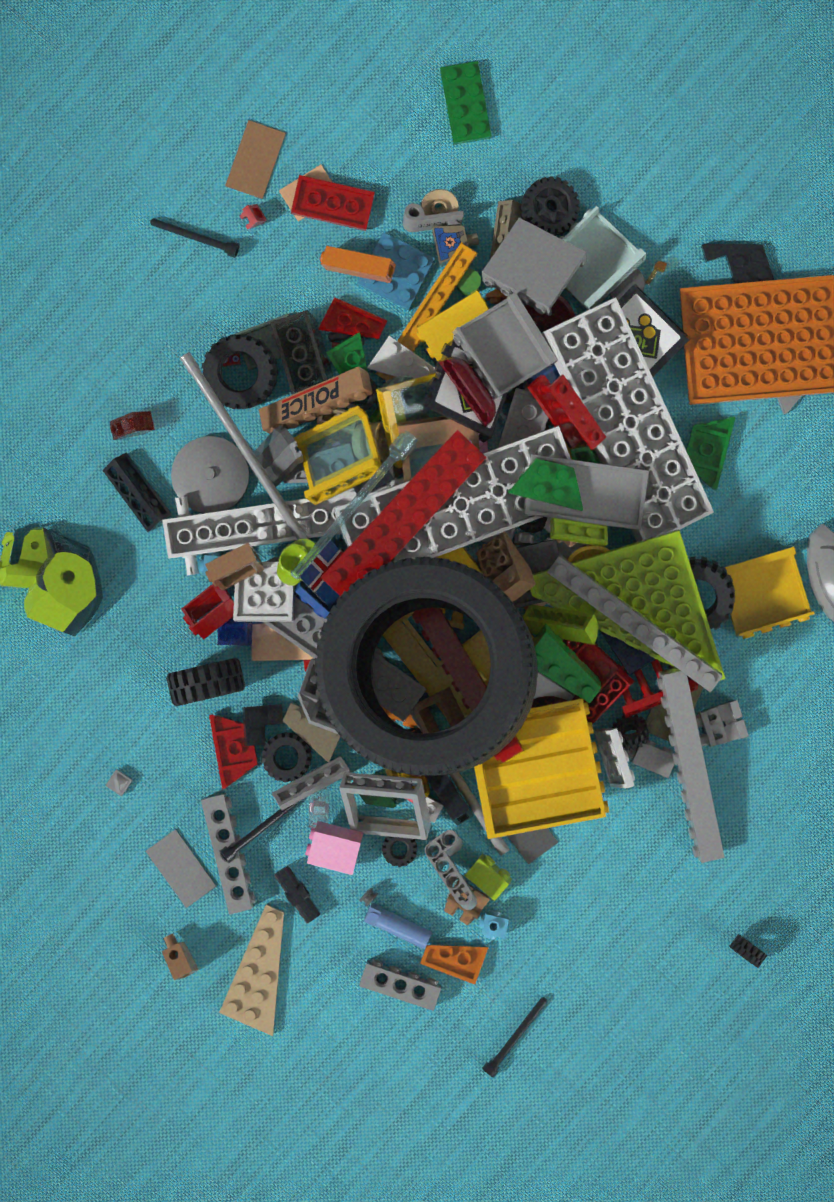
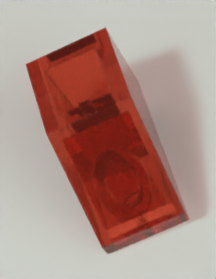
[110,411,155,440]

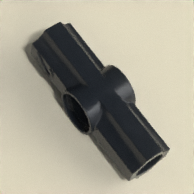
[274,865,321,923]

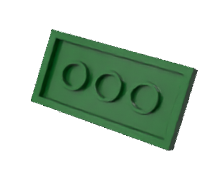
[440,61,491,145]

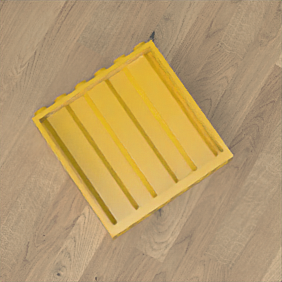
[474,699,609,839]

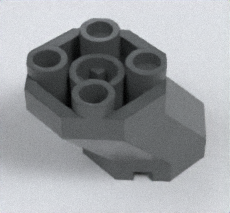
[250,425,303,487]

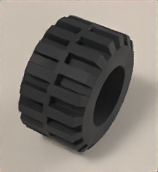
[262,732,312,782]

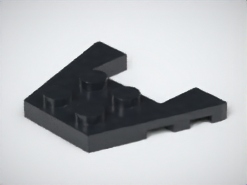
[701,244,774,284]

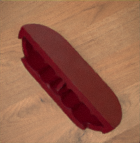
[439,357,496,427]

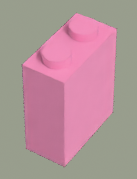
[305,821,363,875]

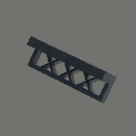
[102,452,172,532]

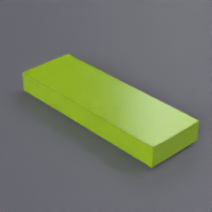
[550,518,608,547]

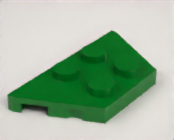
[686,417,735,490]
[508,458,583,511]

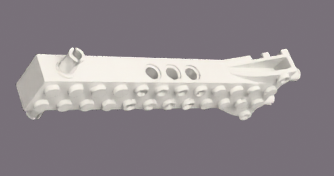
[162,466,414,575]

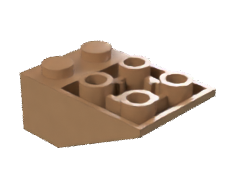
[476,531,536,602]

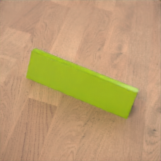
[523,605,598,645]

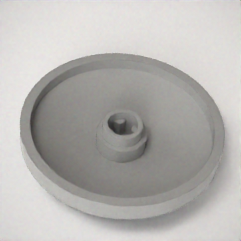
[171,436,249,514]

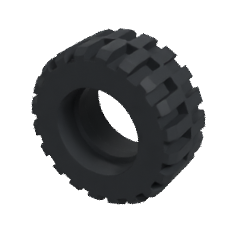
[201,334,278,409]
[689,556,735,630]
[166,657,246,706]

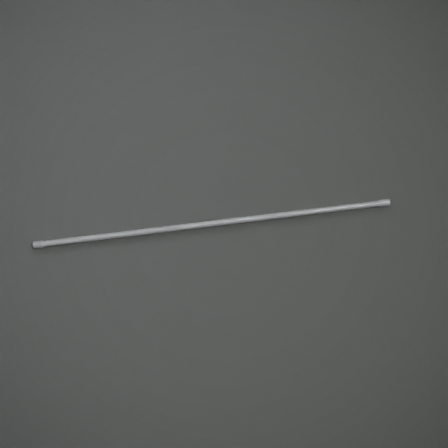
[180,352,510,855]

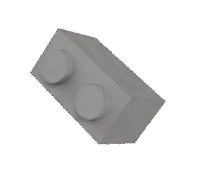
[630,740,675,778]

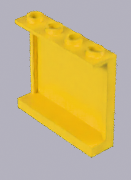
[416,289,490,361]
[724,547,815,639]

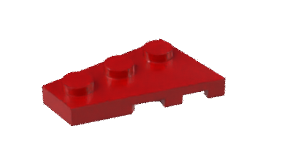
[319,297,388,339]

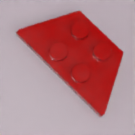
[209,714,258,789]

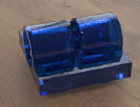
[217,617,252,646]

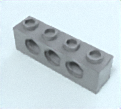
[359,959,441,1011]

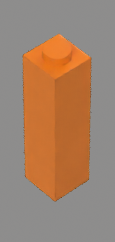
[320,246,396,283]

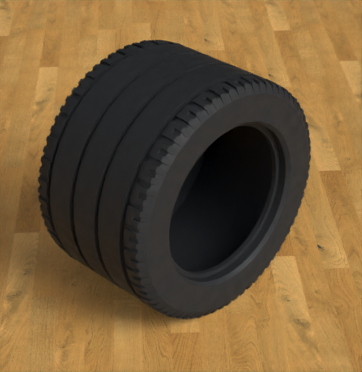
[315,557,538,775]

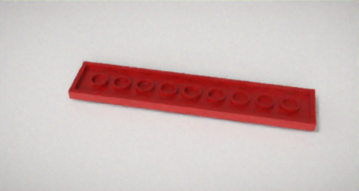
[320,430,487,596]

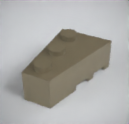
[283,702,341,763]

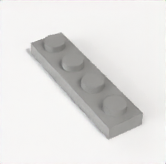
[272,756,350,810]

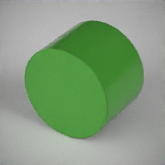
[457,269,481,296]

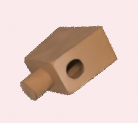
[162,934,199,980]

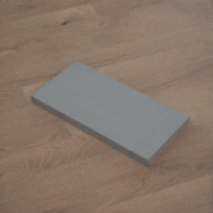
[523,454,649,530]

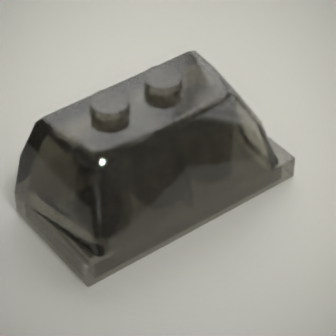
[270,310,334,395]

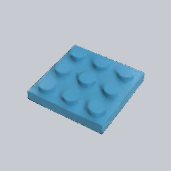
[357,232,435,311]

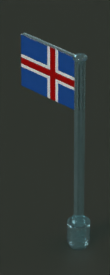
[291,431,418,607]

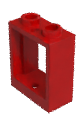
[181,584,234,640]

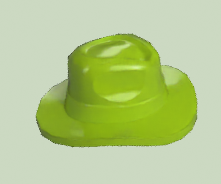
[277,538,318,586]

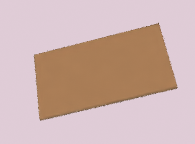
[225,120,286,199]

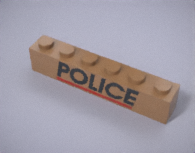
[259,367,373,434]

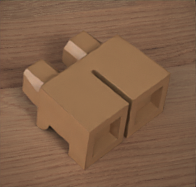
[444,880,490,925]

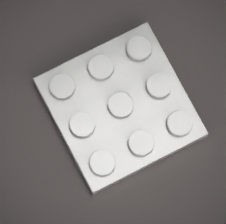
[233,562,295,622]
[594,728,635,788]

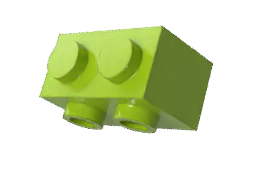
[465,853,512,901]

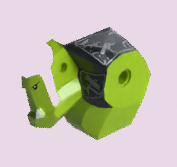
[0,527,103,636]

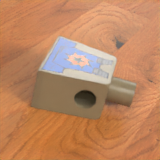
[432,225,479,267]

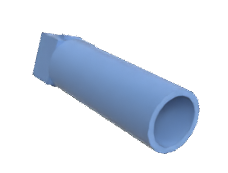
[364,902,432,949]

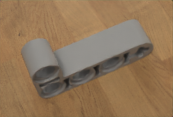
[425,830,477,910]

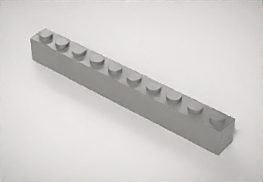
[547,555,723,692]
[657,668,725,863]

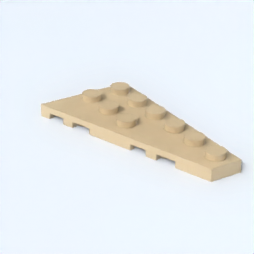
[219,904,284,1036]

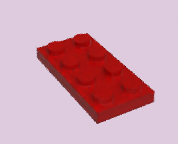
[291,175,375,231]

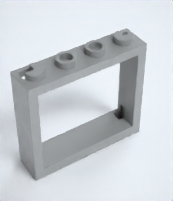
[339,772,431,840]

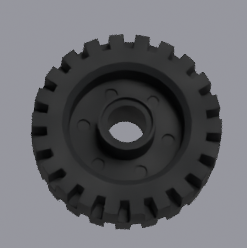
[521,176,580,236]

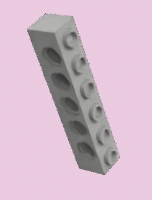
[201,793,256,915]

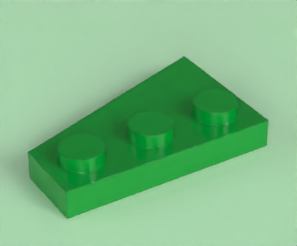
[326,332,368,402]

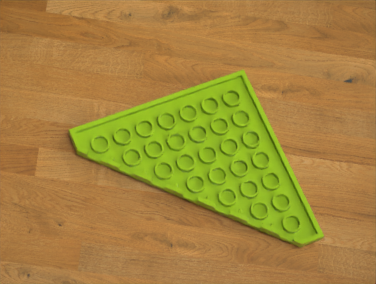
[530,529,726,680]

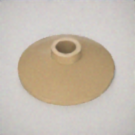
[420,189,458,216]

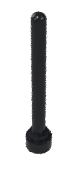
[150,218,240,258]
[219,801,299,864]
[482,997,547,1078]

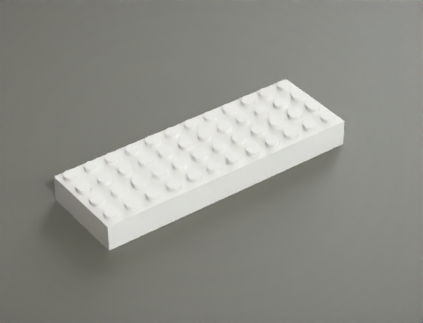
[541,297,714,542]
[333,426,571,562]

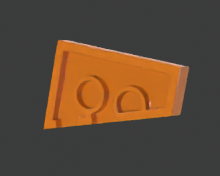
[420,945,488,984]

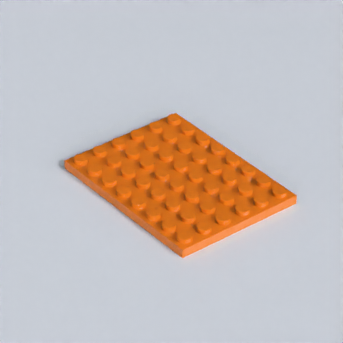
[679,275,834,405]

